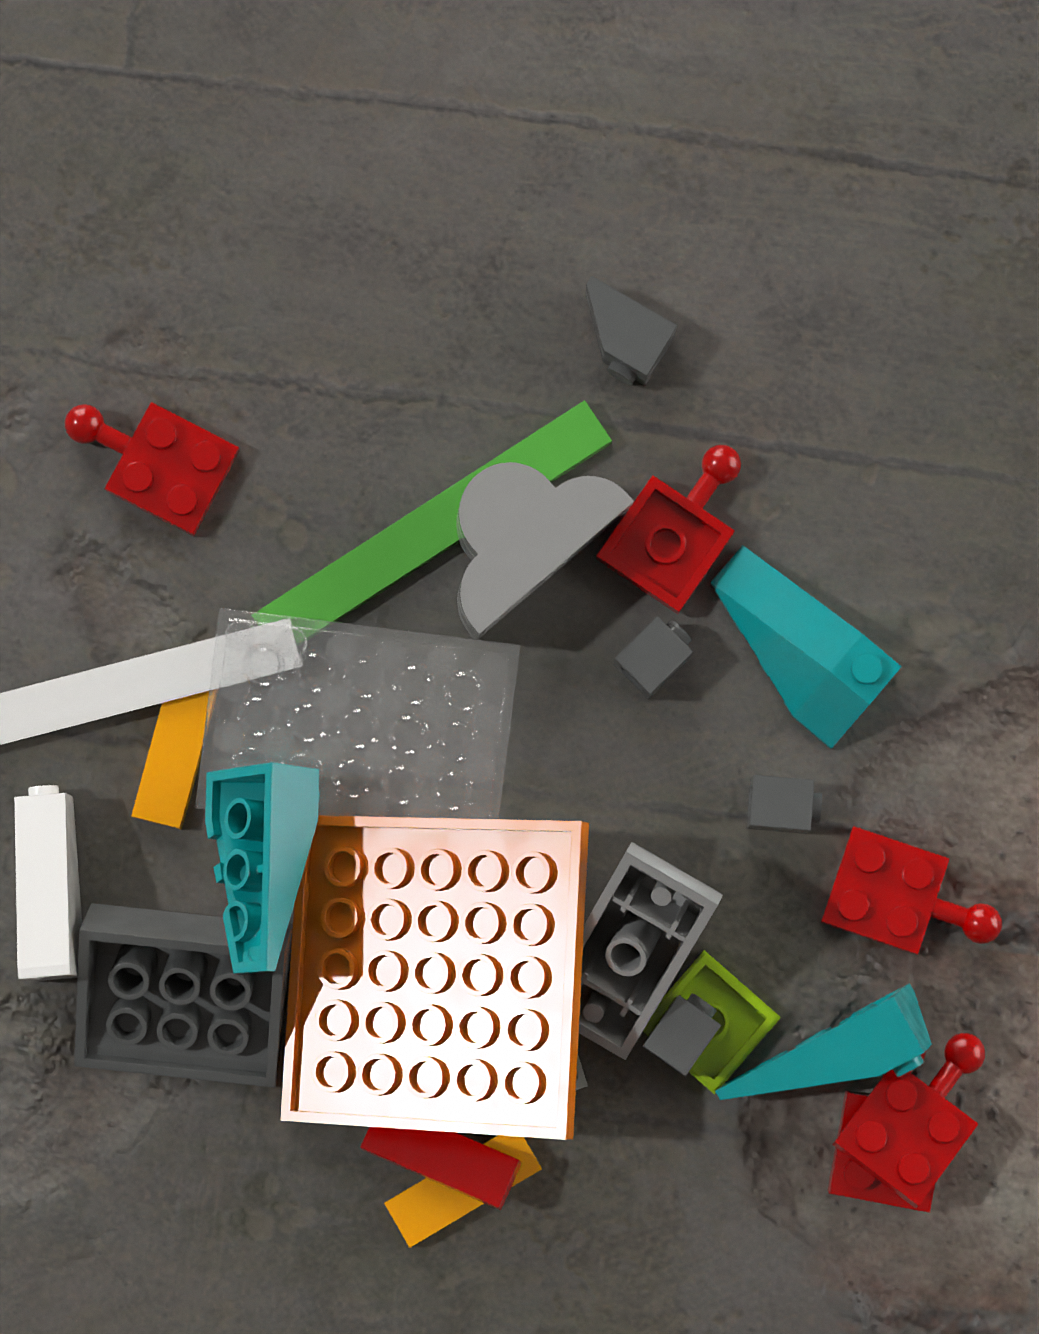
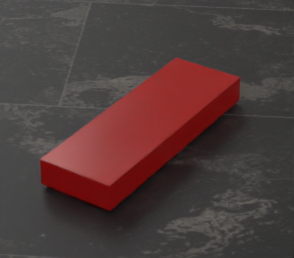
[360,1127,522,1210]

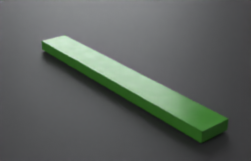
[252,400,612,646]

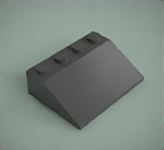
[74,903,293,1088]

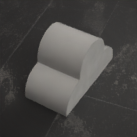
[456,462,634,641]
[579,842,723,1060]

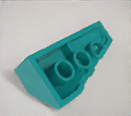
[710,545,902,749]
[205,762,320,974]
[715,983,932,1100]

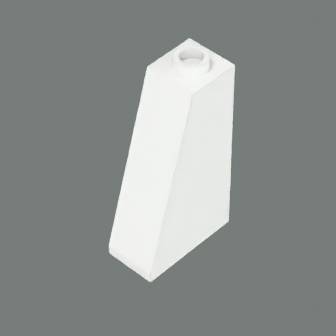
[14,785,82,981]

